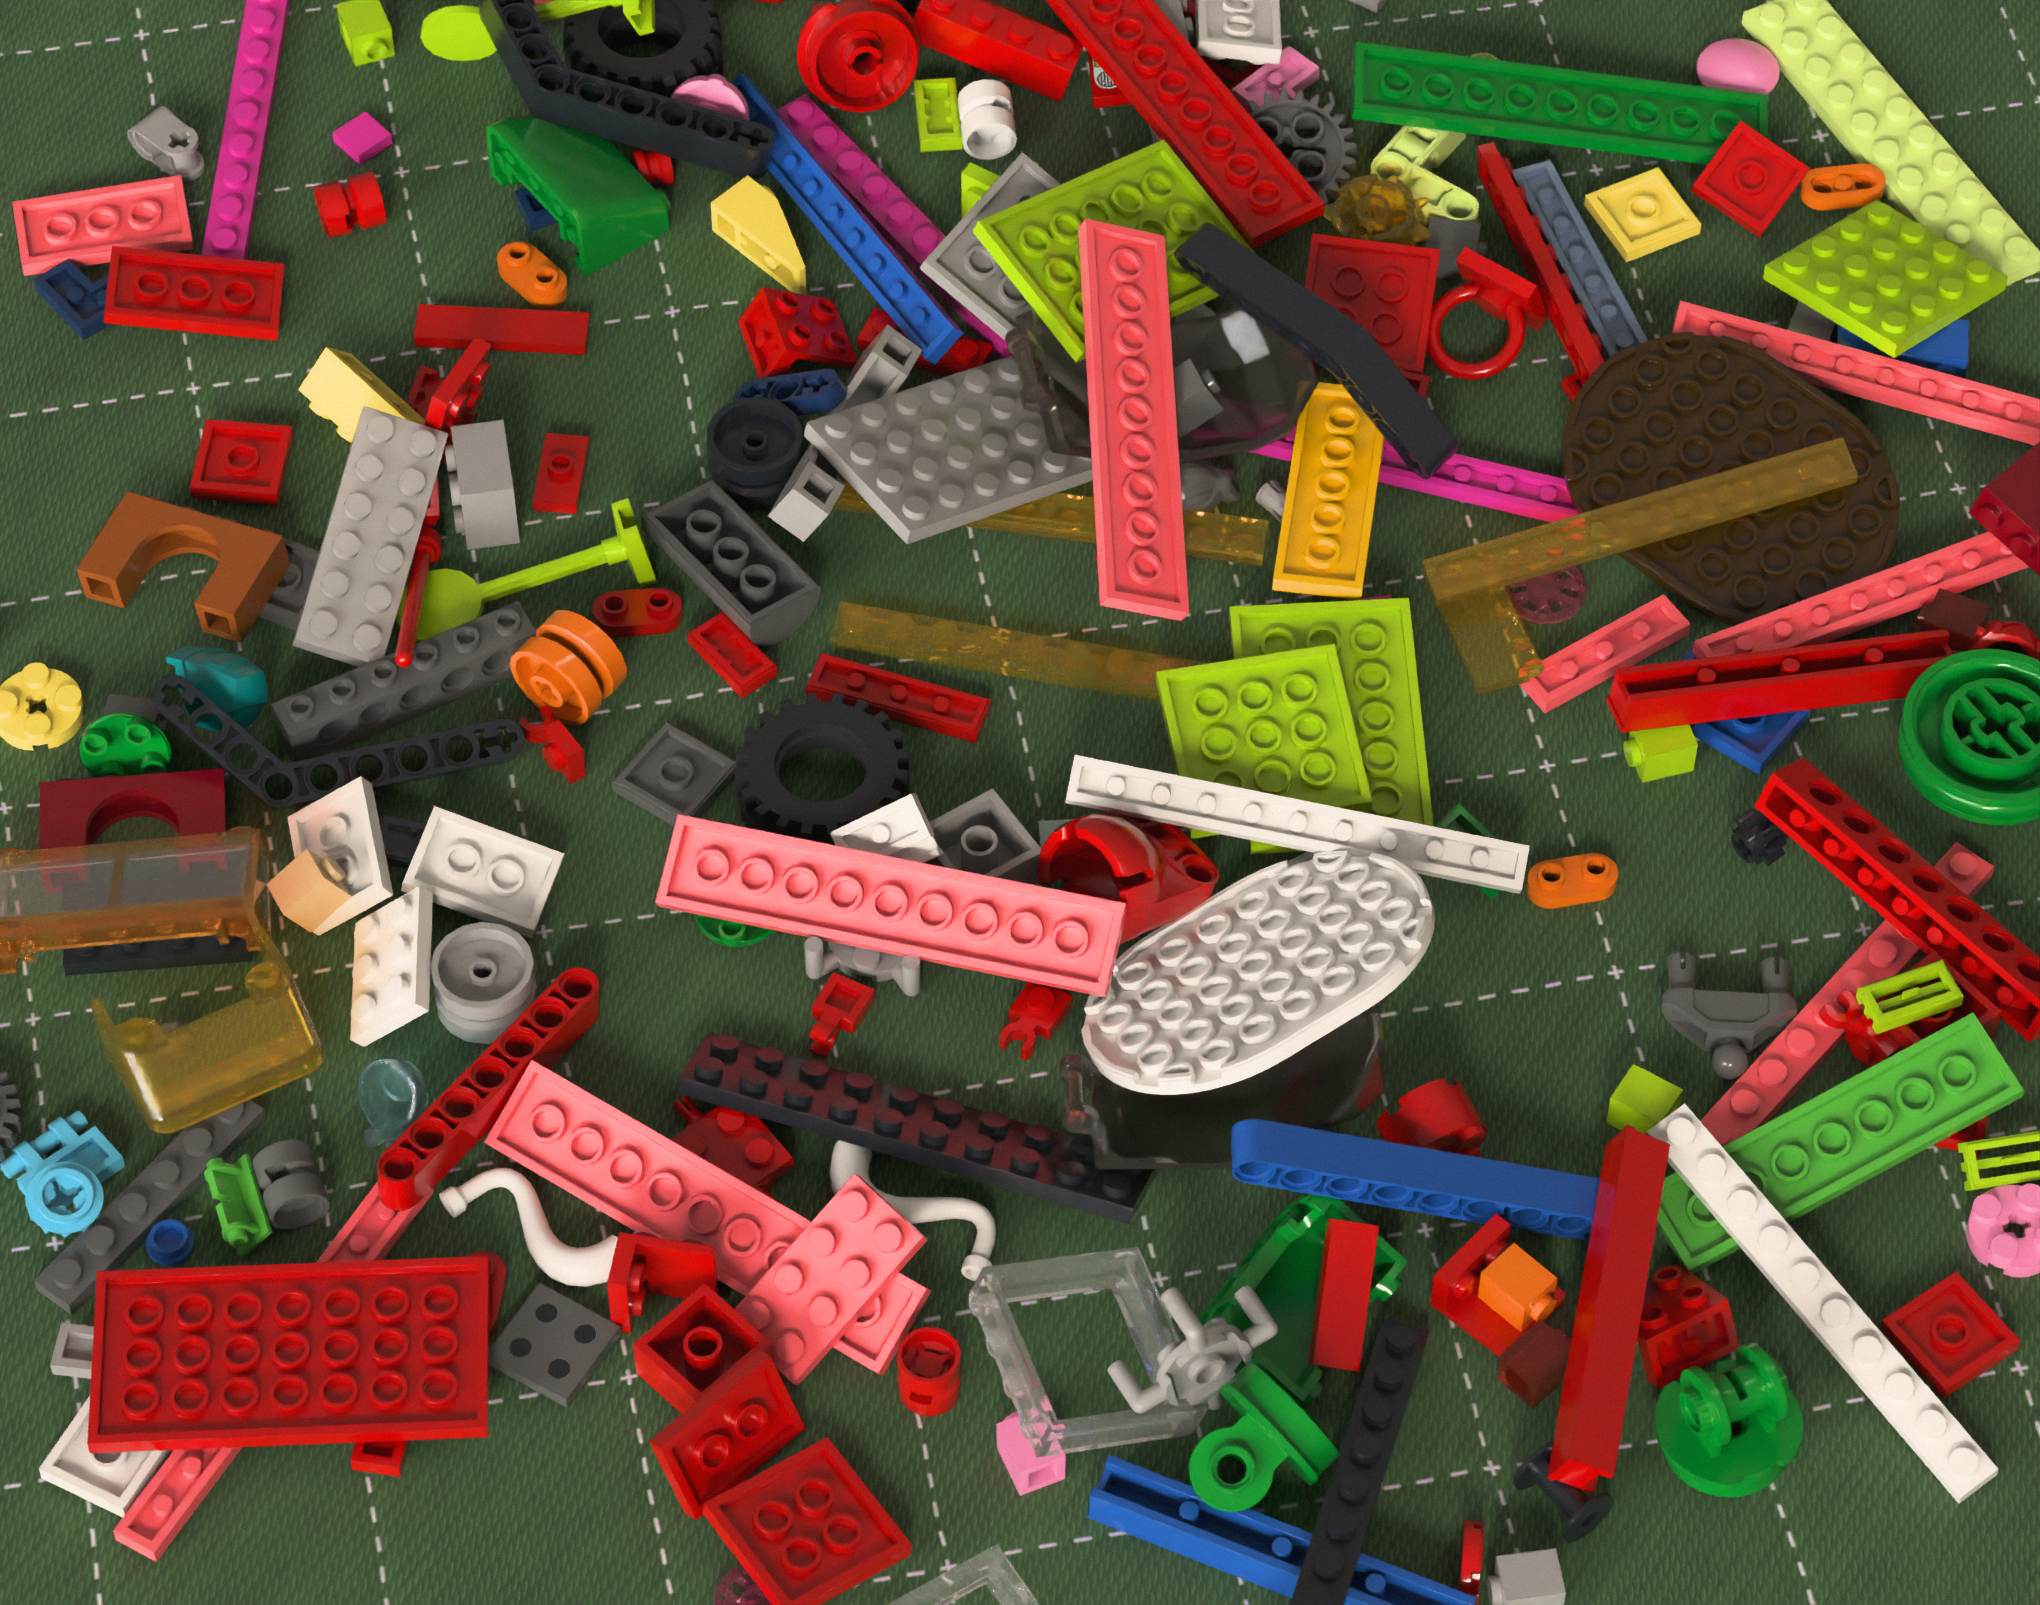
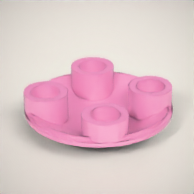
[1696,38,1780,98]

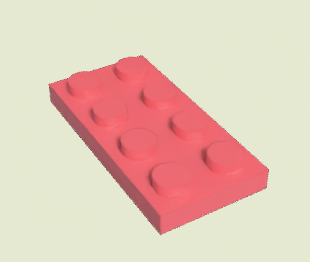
[12,175,194,276]
[735,1173,928,1386]

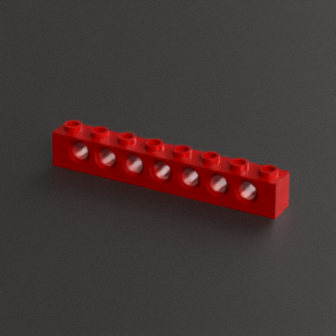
[1754,758,2040,1042]

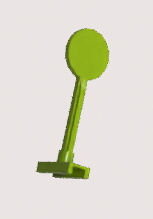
[420,0,655,61]
[396,498,658,643]

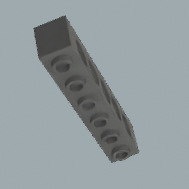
[271,601,536,762]

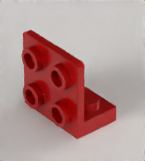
[738,287,857,379]
[1430,1213,1566,1360]
[607,1232,719,1334]
[1637,1264,1739,1389]

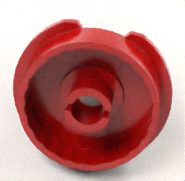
[796,0,920,113]

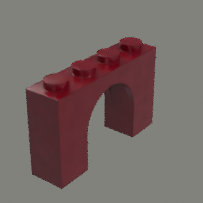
[1968,442,2040,576]
[39,768,231,899]

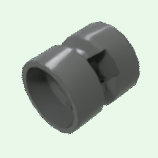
[252,1139,330,1231]

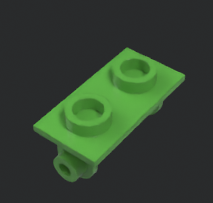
[204,1153,272,1259]

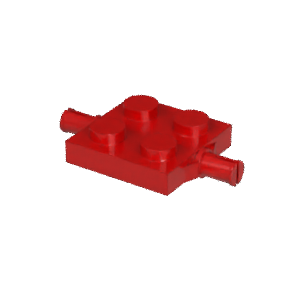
[670,1096,795,1202]

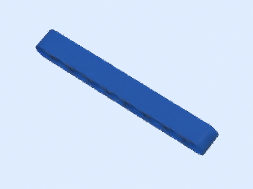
[1231,1119,1600,1242]

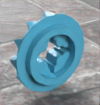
[25,1162,104,1238]

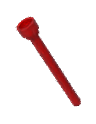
[395,526,442,667]

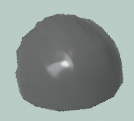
[1179,453,1241,521]

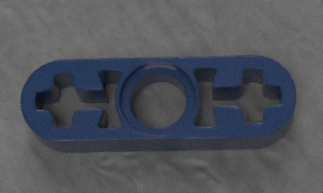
[734,369,848,416]

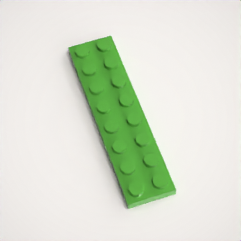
[1657,1012,2024,1274]

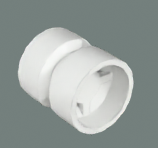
[958,80,1017,160]

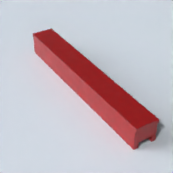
[1606,629,1953,733]
[1547,1125,1670,1494]

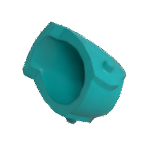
[166,645,268,731]

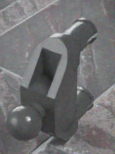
[1661,952,1797,1080]

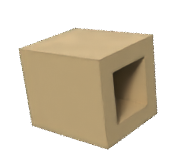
[266,848,351,933]

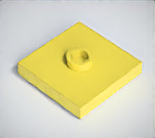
[1584,167,1701,262]

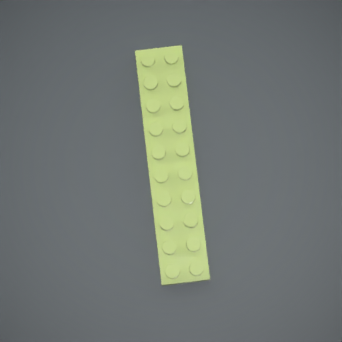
[1741,0,2040,286]

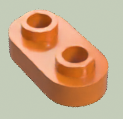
[1800,163,1886,211]
[497,241,568,309]
[1526,853,1618,909]

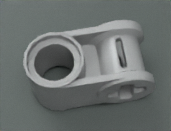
[127,106,205,182]

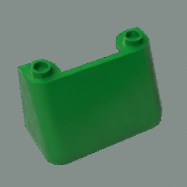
[486,114,671,277]
[1183,1194,1408,1407]

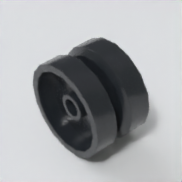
[707,397,803,510]

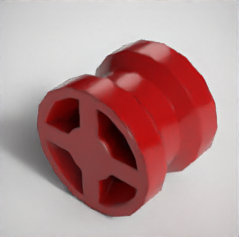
[632,148,674,186]

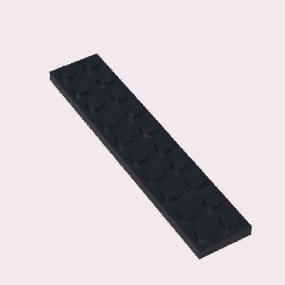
[676,1032,1158,1225]

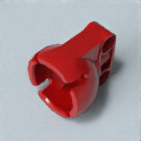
[1037,811,1220,944]

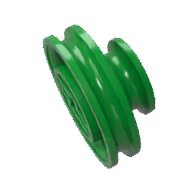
[1897,649,2040,825]

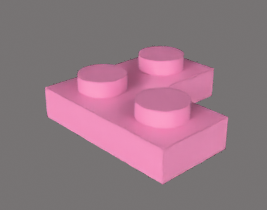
[1232,46,1320,137]

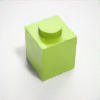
[1623,725,1698,783]
[1606,1064,1683,1135]

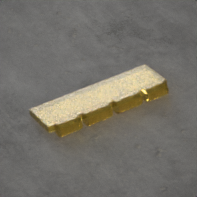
[1423,558,1544,695]

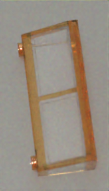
[0,826,271,974]

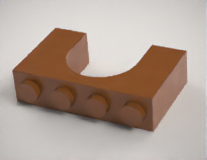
[76,492,291,643]

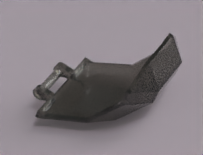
[1005,307,1318,463]
[1059,1002,1385,1169]

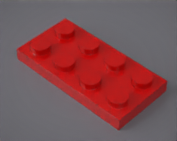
[104,246,284,341]

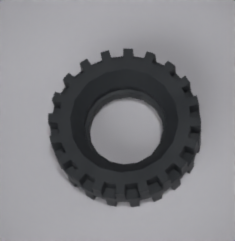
[735,693,910,845]

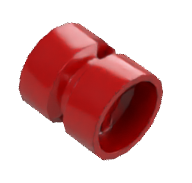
[314,171,387,239]
[897,1327,961,1416]

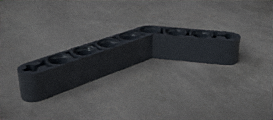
[479,0,775,179]
[1174,222,1459,480]
[153,675,525,810]

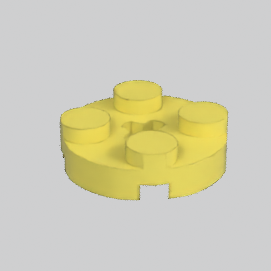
[0,663,84,750]

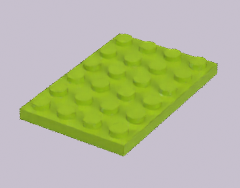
[972,139,1255,363]
[1229,598,1434,854]

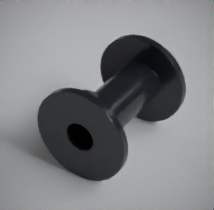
[1513,1441,1614,1543]

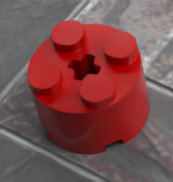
[1376,1078,1488,1157]

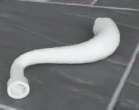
[829,1140,996,1282]
[439,1168,639,1287]

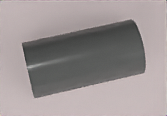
[641,479,821,646]

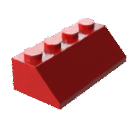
[913,0,1083,102]

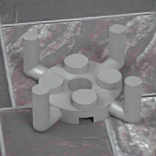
[804,936,921,997]
[1107,1286,1278,1413]

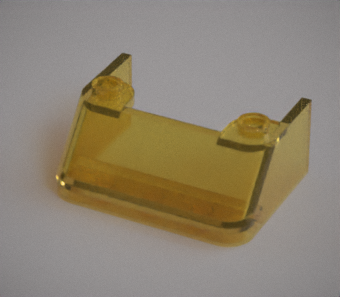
[90,927,324,1134]

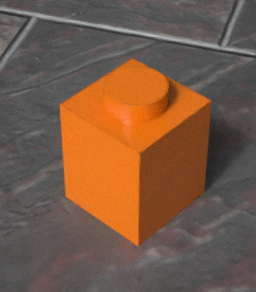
[1478,1243,1558,1333]

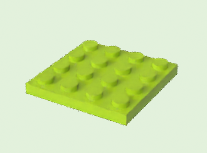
[1763,199,2008,358]
[1156,644,1373,839]

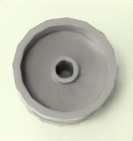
[430,922,538,1044]

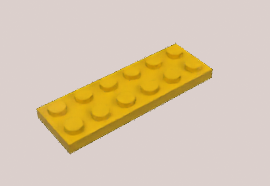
[1272,381,1385,600]

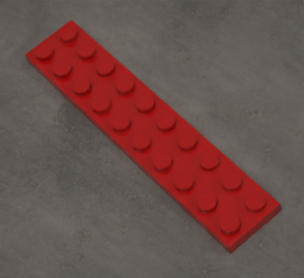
[1045,0,1325,249]

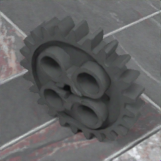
[1249,89,1357,211]

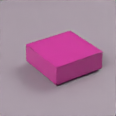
[332,111,393,165]

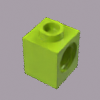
[336,0,395,67]

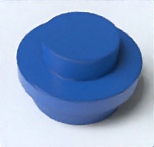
[146,1219,195,1267]

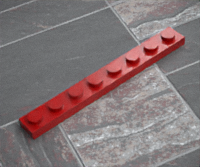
[1478,142,1604,385]

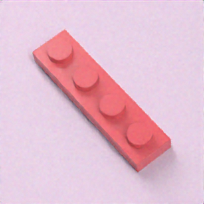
[1518,594,1691,713]

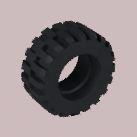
[563,0,724,98]

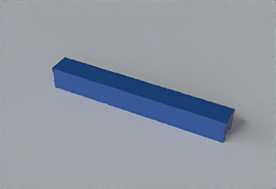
[1087,1455,1477,1605]

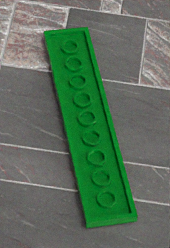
[1351,42,1768,165]

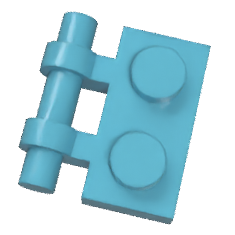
[0,1110,125,1208]

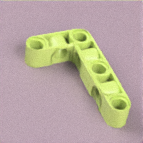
[1369,53,1499,234]

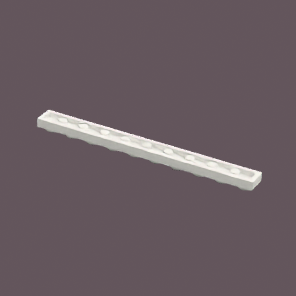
[1065,755,1530,894]
[1647,1104,1998,1504]

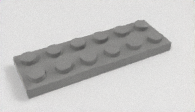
[292,406,448,667]

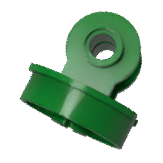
[1654,1342,1804,1497]
[1187,1362,1340,1512]

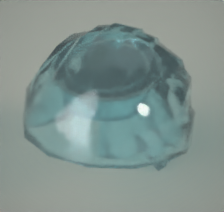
[358,1056,429,1148]

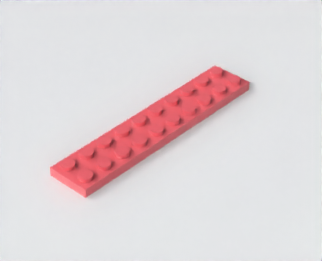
[1078,219,1189,621]
[655,814,1127,998]
[484,1060,932,1376]

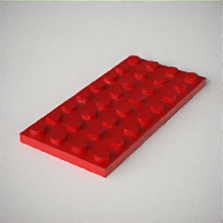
[87,1256,490,1453]

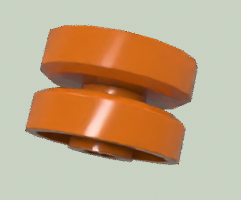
[510,610,627,725]

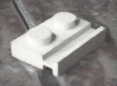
[830,793,944,863]

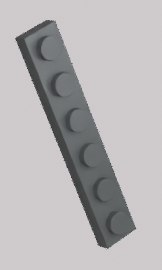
[34,1085,266,1315]

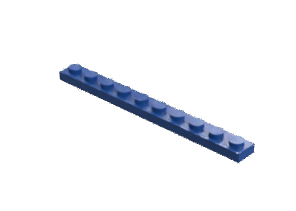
[732,73,963,364]

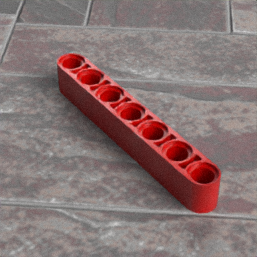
[377,967,599,1211]

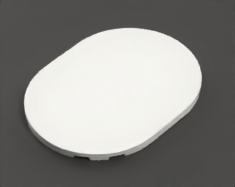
[1081,850,1435,1095]

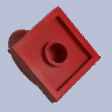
[1427,247,1548,380]

